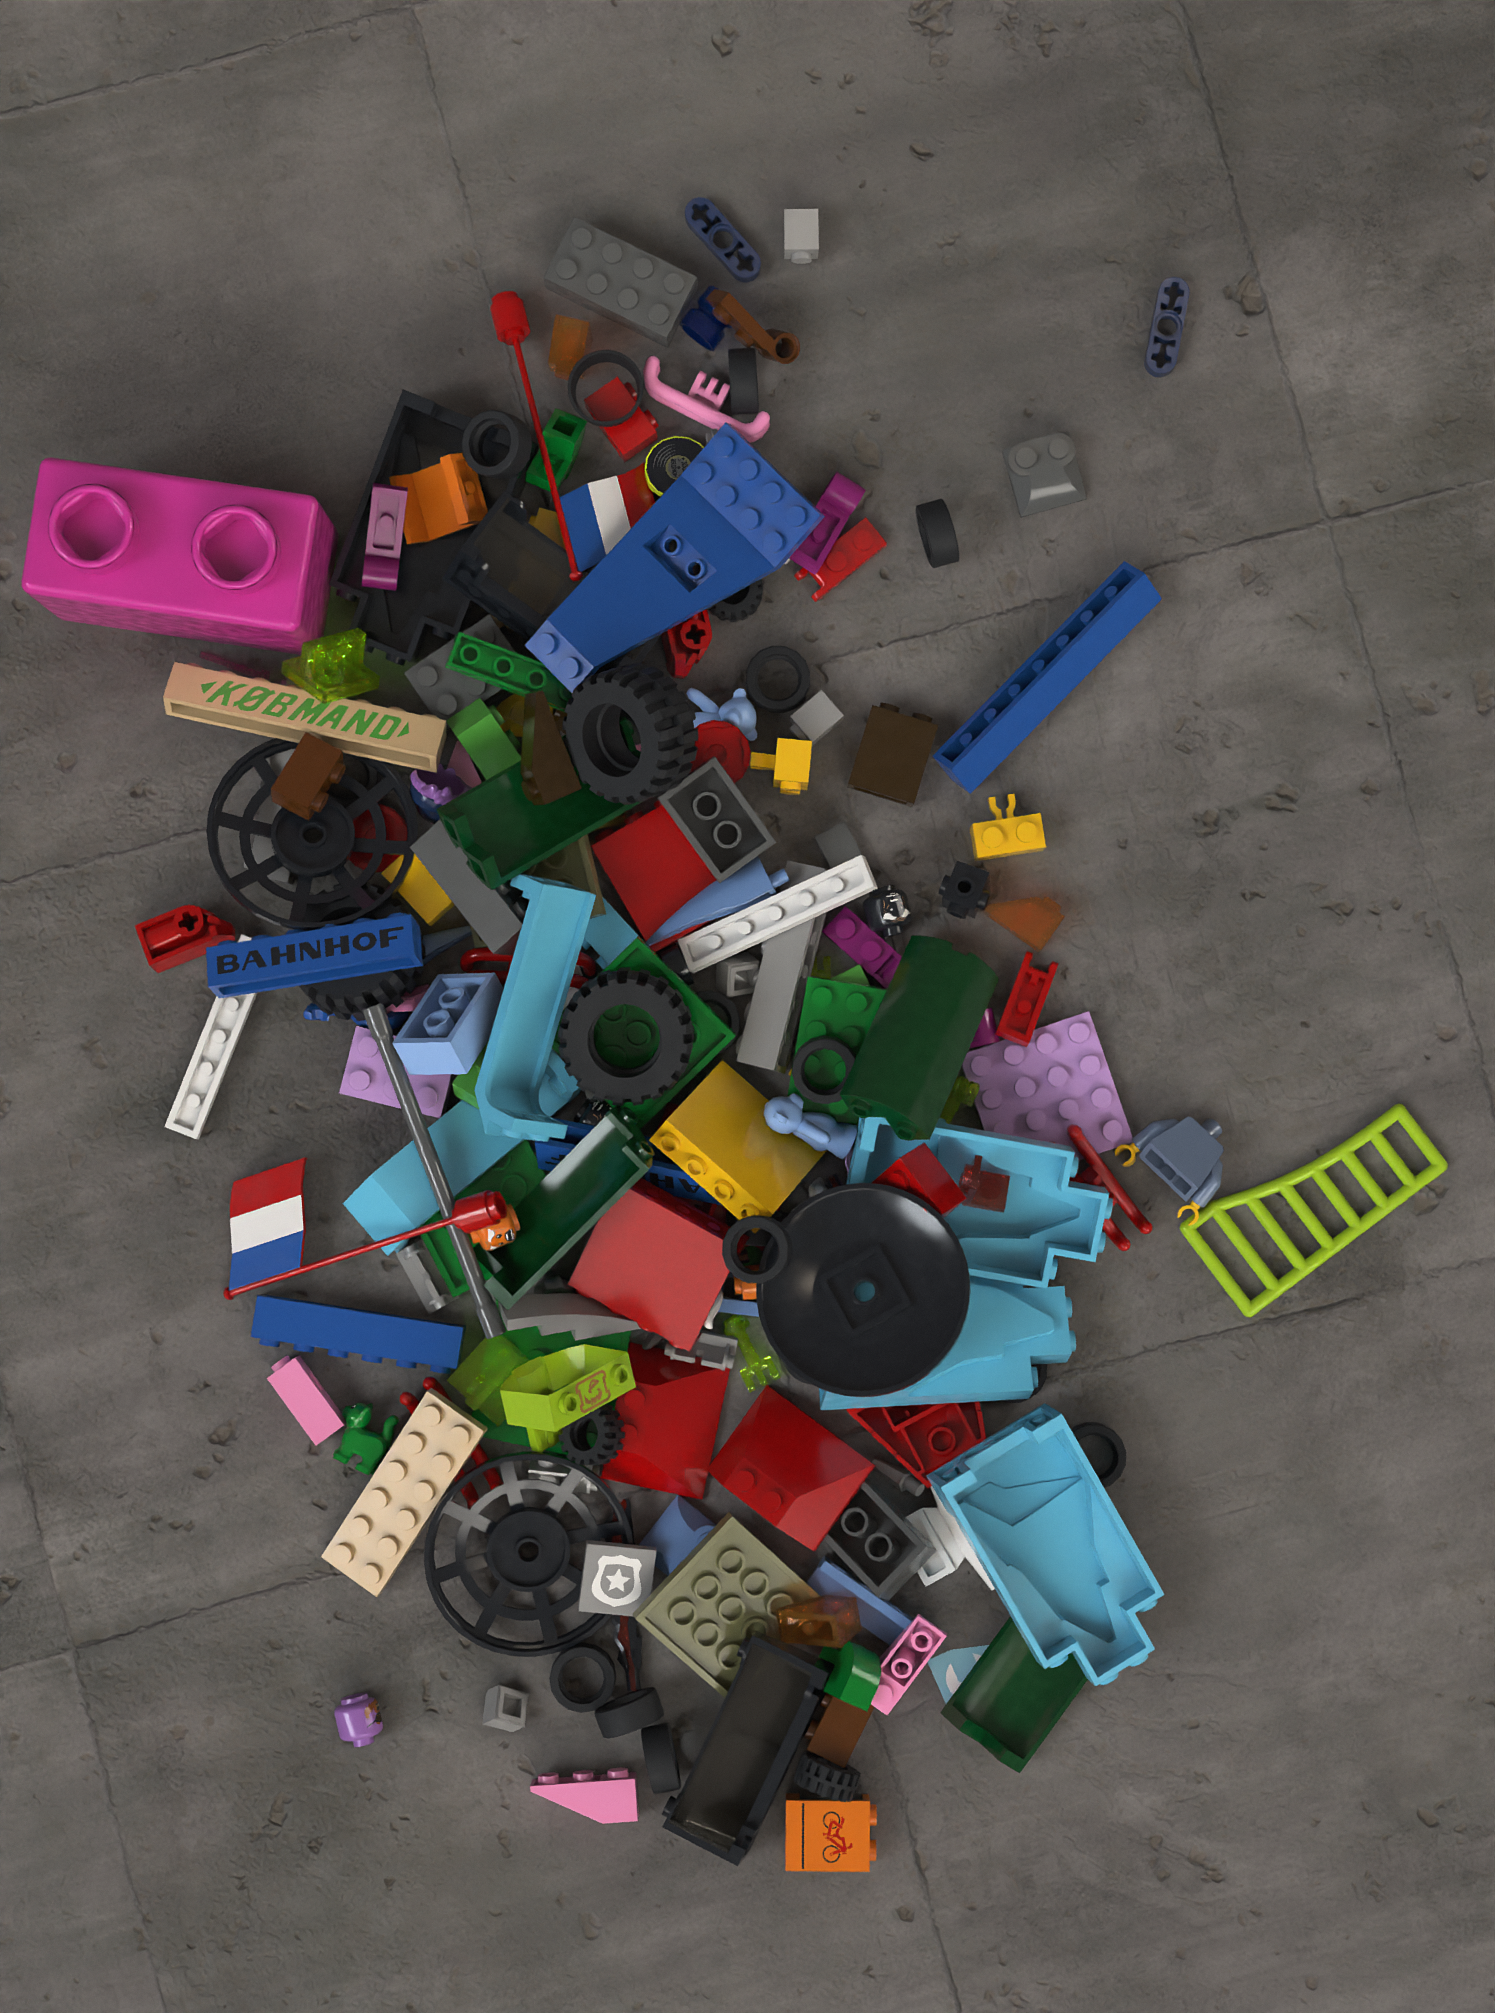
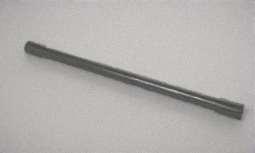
[362,1003,506,1339]

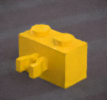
[750,738,812,795]
[970,794,1046,861]

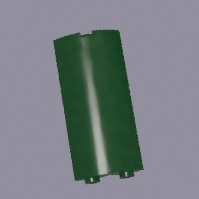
[436,716,643,890]
[839,935,999,1141]
[473,1105,654,1310]
[940,1612,1137,1773]

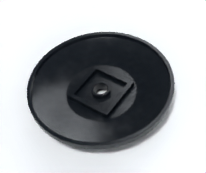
[756,1183,971,1397]

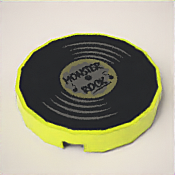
[645,436,704,497]

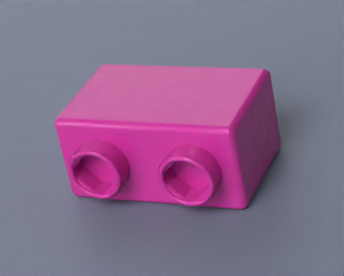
[21,457,339,656]

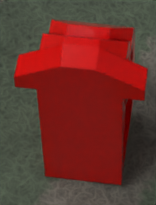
[661,609,712,679]
[134,905,236,973]

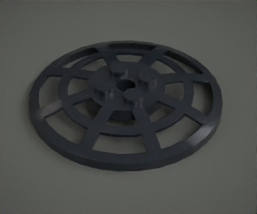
[206,738,418,931]
[424,1451,633,1657]

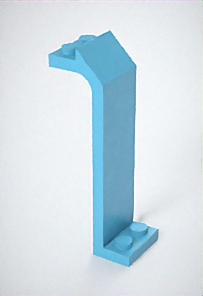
[474,873,596,1142]
[343,1049,581,1256]

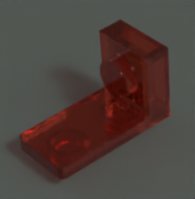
[958,1155,1010,1213]

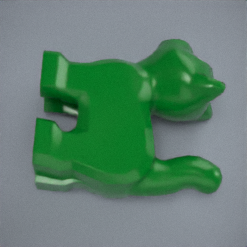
[333,1402,399,1475]

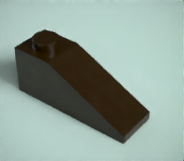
[521,690,582,805]

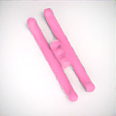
[643,356,770,443]

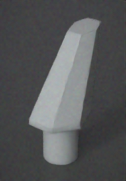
[872,1458,924,1496]

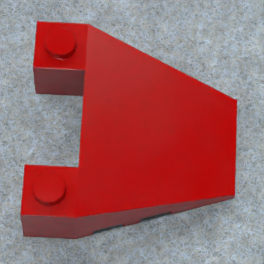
[846,1402,986,1488]

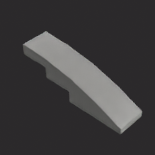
[498,1293,641,1341]

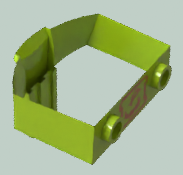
[500,1344,636,1453]

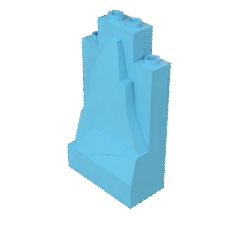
[846,1117,1113,1289]
[819,1275,1076,1410]
[926,1403,1165,1686]

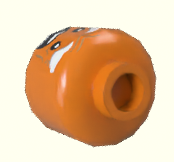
[468,1204,521,1251]

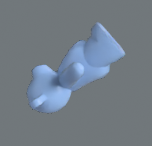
[686,688,757,741]
[764,1093,857,1159]

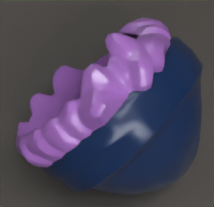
[410,763,472,824]

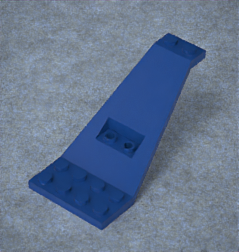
[525,422,825,693]

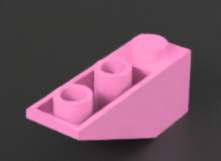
[871,1614,947,1715]
[530,1768,639,1824]

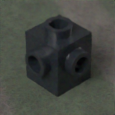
[938,861,991,919]

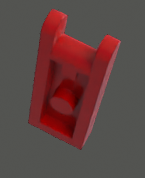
[794,517,887,602]
[995,951,1059,1047]

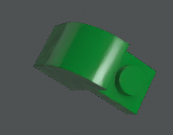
[525,408,587,492]
[819,1639,881,1712]

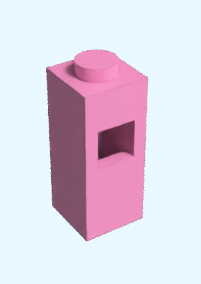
[267,1355,346,1445]

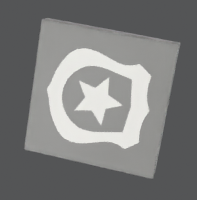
[578,1540,657,1616]

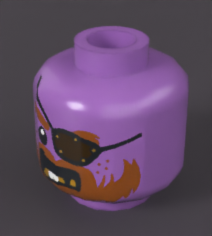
[334,1692,383,1747]

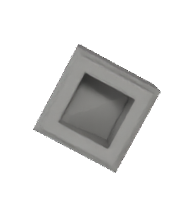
[716,952,759,997]
[482,1685,529,1732]

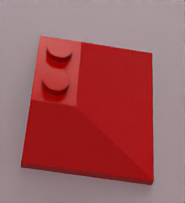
[601,1342,730,1500]
[707,1385,876,1552]

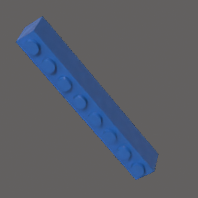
[933,561,1162,794]

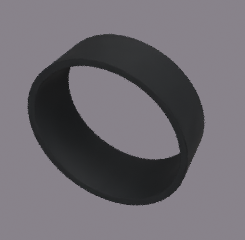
[568,350,644,427]

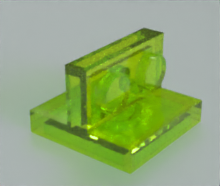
[281,628,380,704]
[447,1334,530,1427]

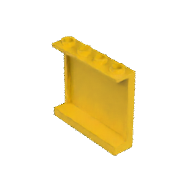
[649,1060,826,1233]

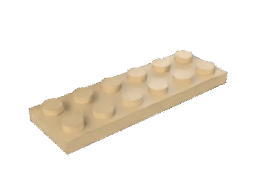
[321,1388,488,1597]

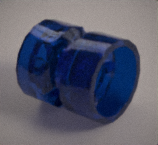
[679,285,733,351]

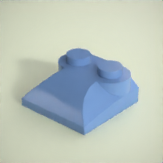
[639,1495,717,1576]

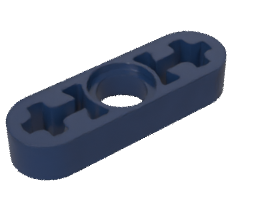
[685,197,761,283]
[1144,277,1190,378]

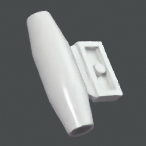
[906,1486,995,1590]

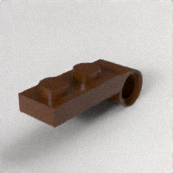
[706,289,800,364]

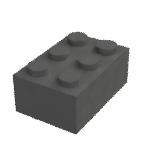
[404,615,516,734]
[657,756,776,883]
[823,1478,937,1600]

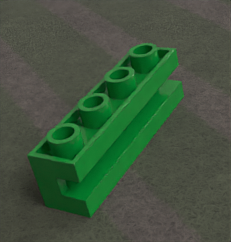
[444,632,573,714]

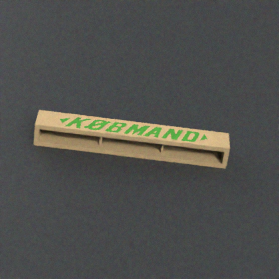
[163,662,447,773]

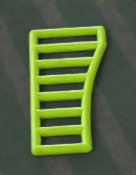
[1179,1103,1448,1317]

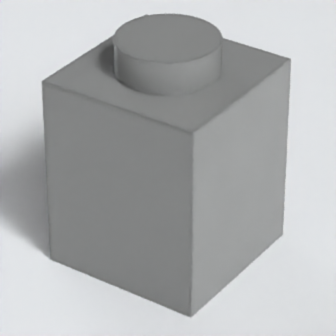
[784,209,819,264]
[789,690,844,746]

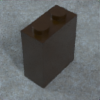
[847,702,938,807]

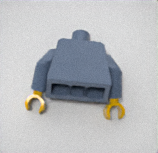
[1115,1117,1224,1226]

